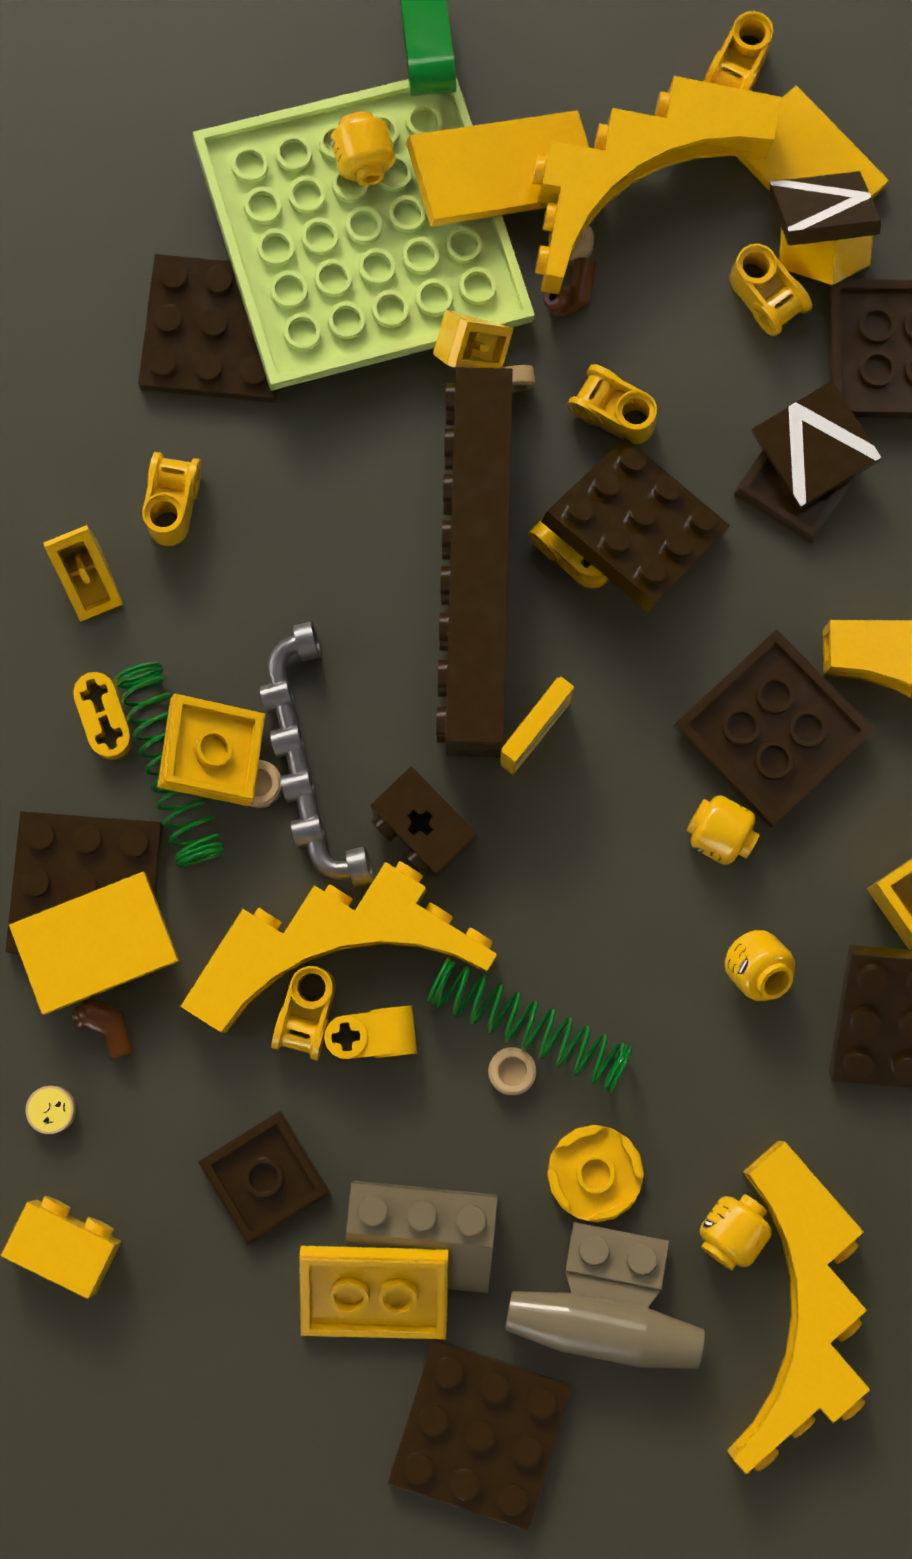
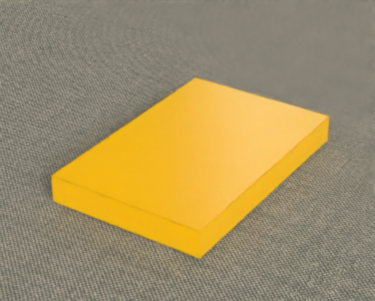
[736,85,889,199]
[9,871,179,1015]
[300,1246,448,1339]

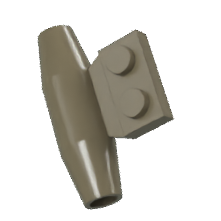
[505,1222,705,1369]

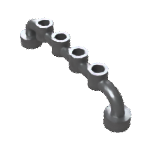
[260,621,374,887]

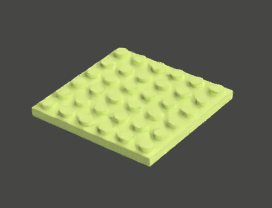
[193,77,535,391]

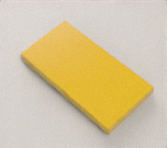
[406,110,589,227]

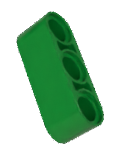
[400,0,456,96]

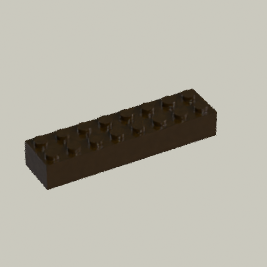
[436,367,513,757]

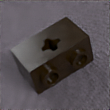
[370,766,477,878]

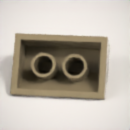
[345,1181,498,1293]

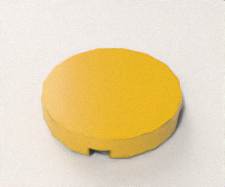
[547,1125,644,1223]

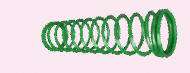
[113,662,225,867]
[426,957,633,1093]

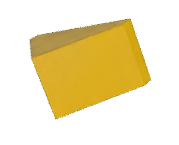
[779,228,873,285]
[433,309,514,368]
[43,525,123,622]

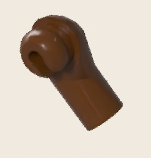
[544,257,597,317]
[72,999,134,1059]

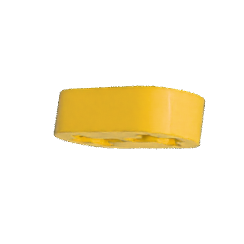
[73,672,133,760]

